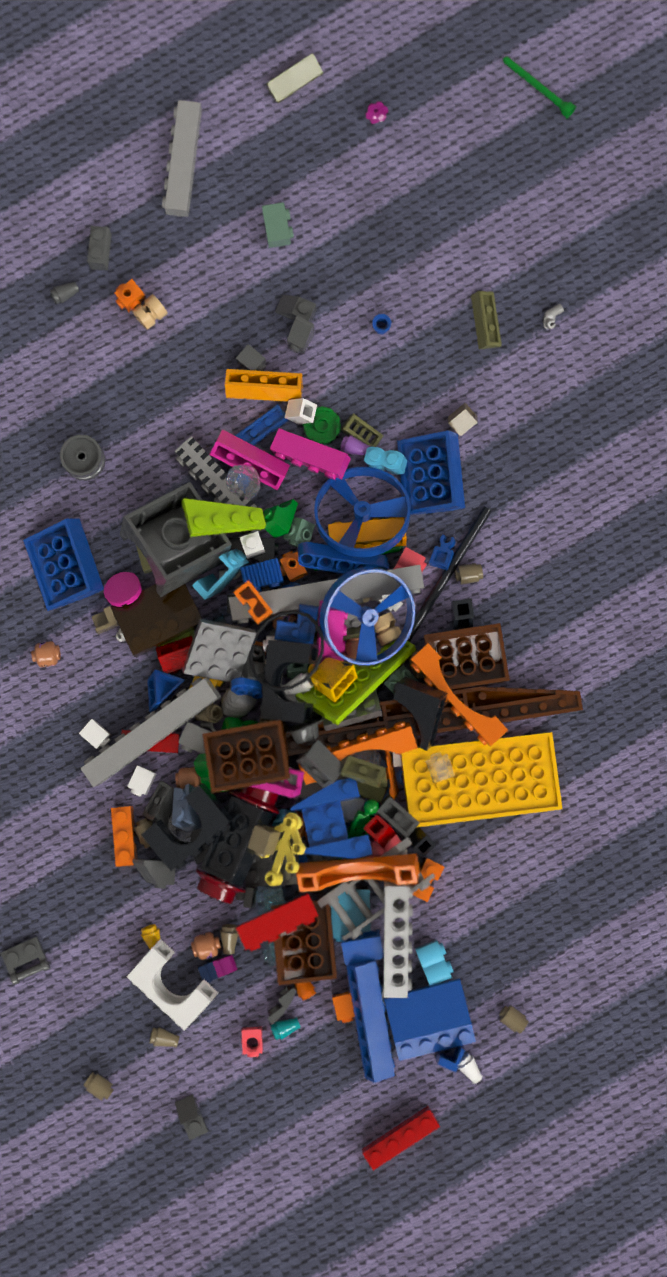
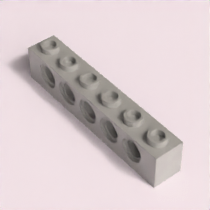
[383,881,413,998]

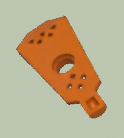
[384,750,399,800]

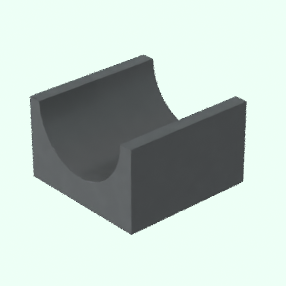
[119,482,232,597]

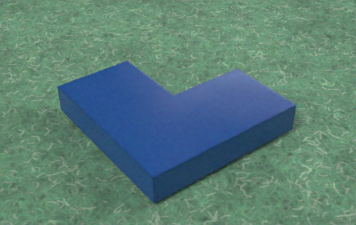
[274,604,319,644]

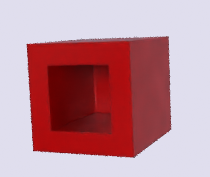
[363,814,396,848]

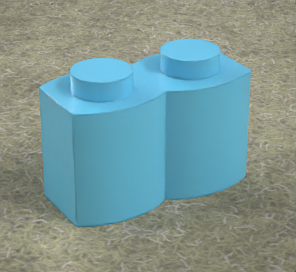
[364,447,407,475]
[415,940,454,986]

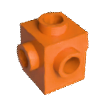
[115,279,146,313]
[280,551,308,582]

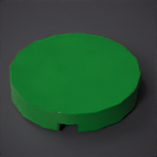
[303,406,341,444]

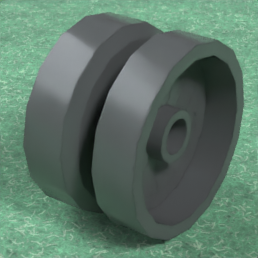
[60,435,106,481]

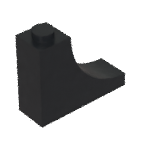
[393,676,448,751]

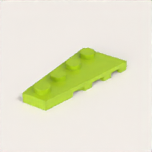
[182,498,266,537]

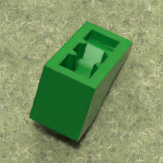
[263,499,298,538]

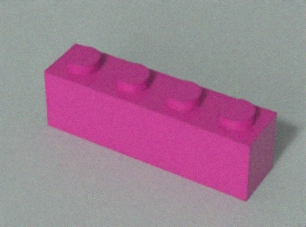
[209,429,290,490]
[270,429,351,480]
[316,600,348,665]

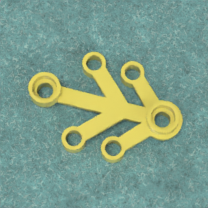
[259,813,305,886]

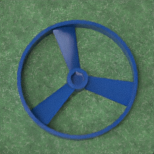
[314,467,410,557]
[320,567,415,665]

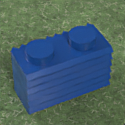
[240,558,284,592]

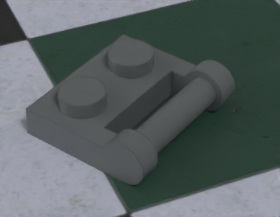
[1,936,51,985]

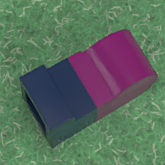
[198,954,238,983]

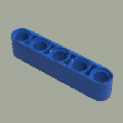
[297,542,389,575]

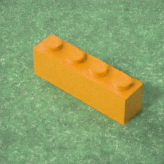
[225,369,303,402]
[328,517,407,549]

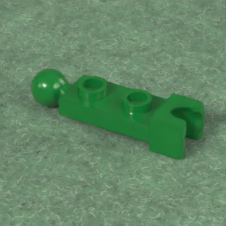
[338,799,379,860]

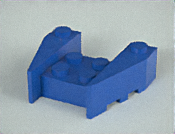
[290,778,372,859]

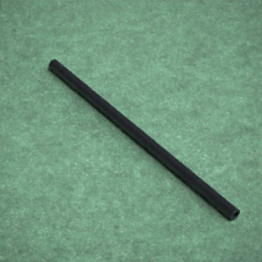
[376,506,492,695]

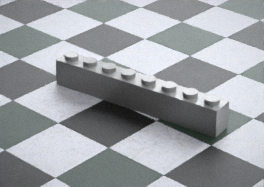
[80,677,221,787]

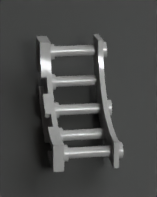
[317,837,435,941]

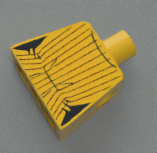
[308,657,358,702]

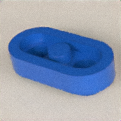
[231,678,263,699]

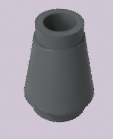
[50,281,79,305]

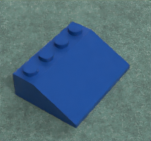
[397,430,465,515]
[23,518,104,611]
[384,979,476,1061]

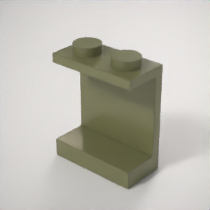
[341,755,388,803]

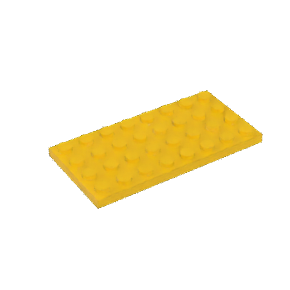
[400,732,562,827]

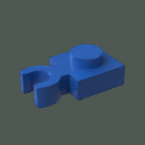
[429,535,455,570]

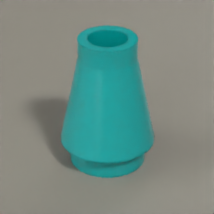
[270,1017,301,1040]

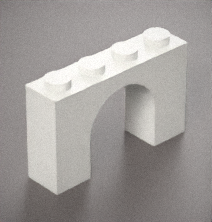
[127,939,218,1030]

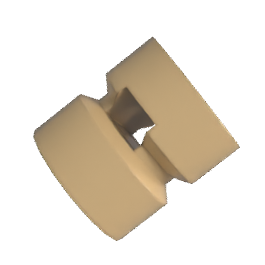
[132,294,168,330]
[374,612,401,647]

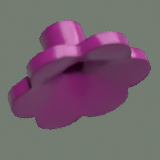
[365,101,388,124]

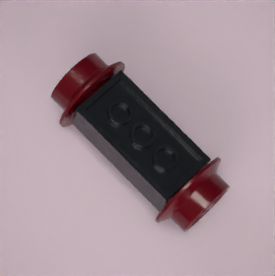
[195,786,280,904]

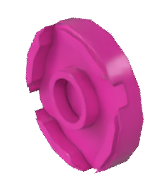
[104,572,142,607]

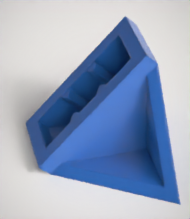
[147,670,184,712]

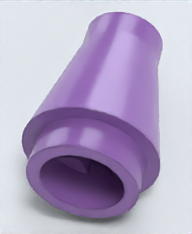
[341,435,370,456]

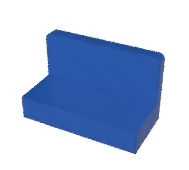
[341,929,384,965]
[435,1045,465,1072]

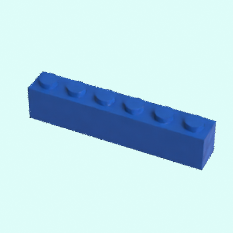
[346,960,395,1083]

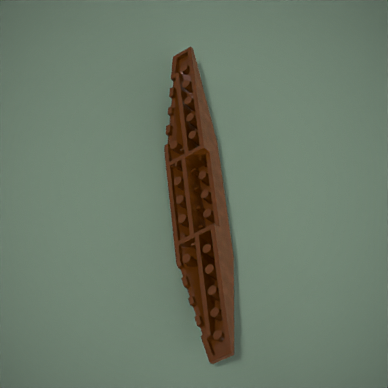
[285,687,583,756]

